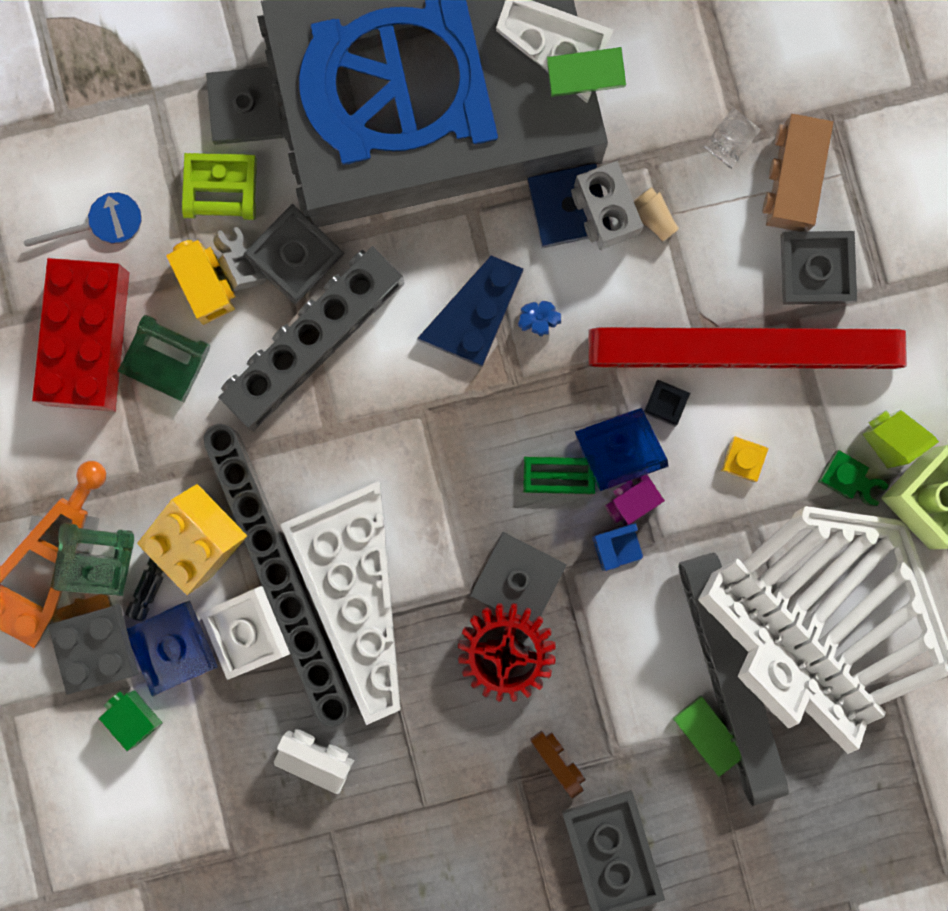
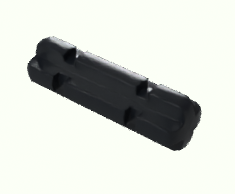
[125,558,164,621]

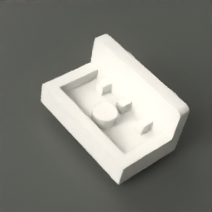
[274,729,355,794]

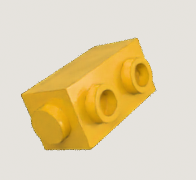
[166,240,236,325]

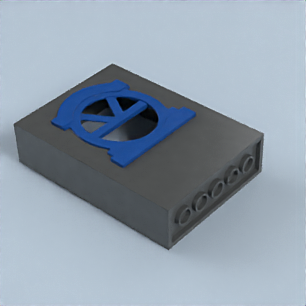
[257,0,608,227]

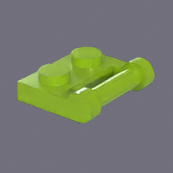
[182,153,257,220]

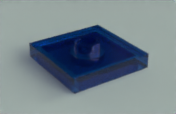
[575,407,669,491]
[127,601,218,697]

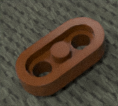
[530,730,586,799]

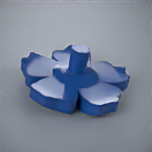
[518,301,561,337]

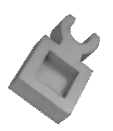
[213,227,267,291]

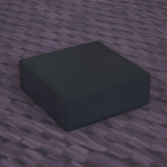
[643,380,691,427]

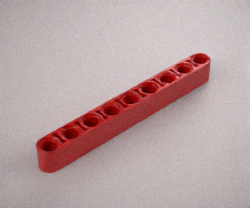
[588,327,907,369]

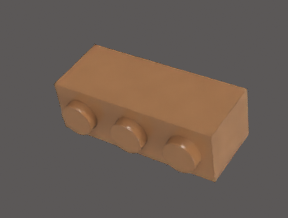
[762,113,834,232]

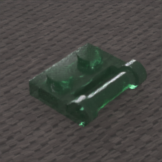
[118,315,210,403]
[50,523,134,596]

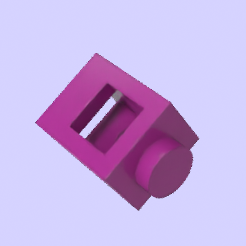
[605,471,665,526]

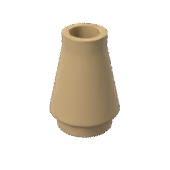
[634,187,679,242]

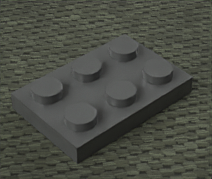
[562,790,665,911]

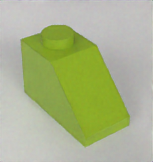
[862,410,939,469]

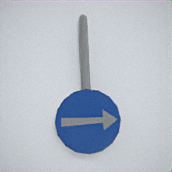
[24,192,142,247]

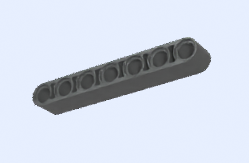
[678,552,789,806]

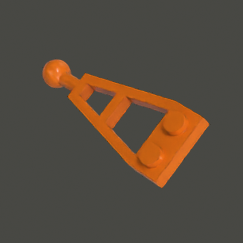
[0,461,106,648]

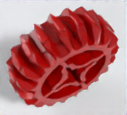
[458,603,556,702]

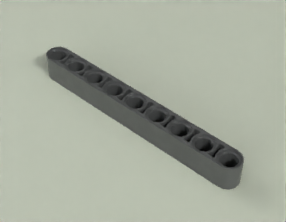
[204,424,352,727]

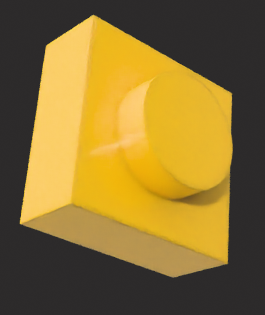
[721,436,769,483]

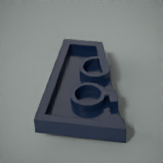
[417,255,524,368]

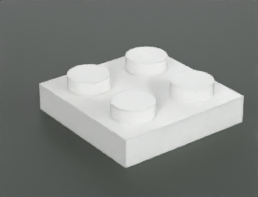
[200,586,290,680]

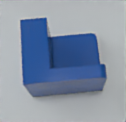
[592,523,643,571]

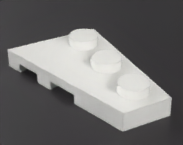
[496,0,613,103]

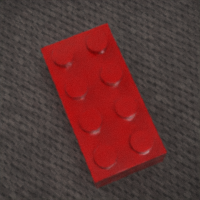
[32,258,130,412]

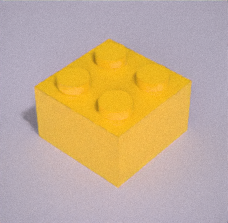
[137,484,247,596]

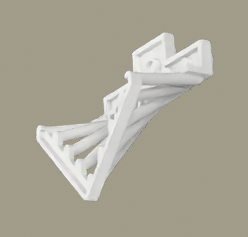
[698,506,948,754]

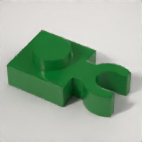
[818,450,889,507]

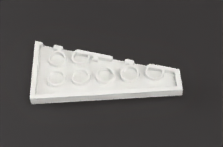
[280,481,401,725]

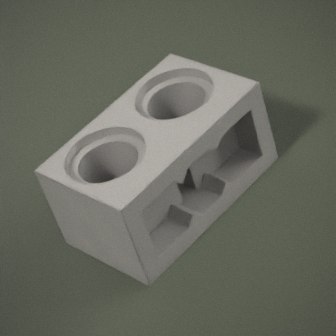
[571,161,644,250]

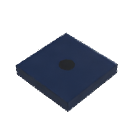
[527,164,612,248]

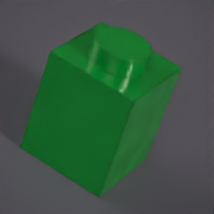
[98,691,163,752]

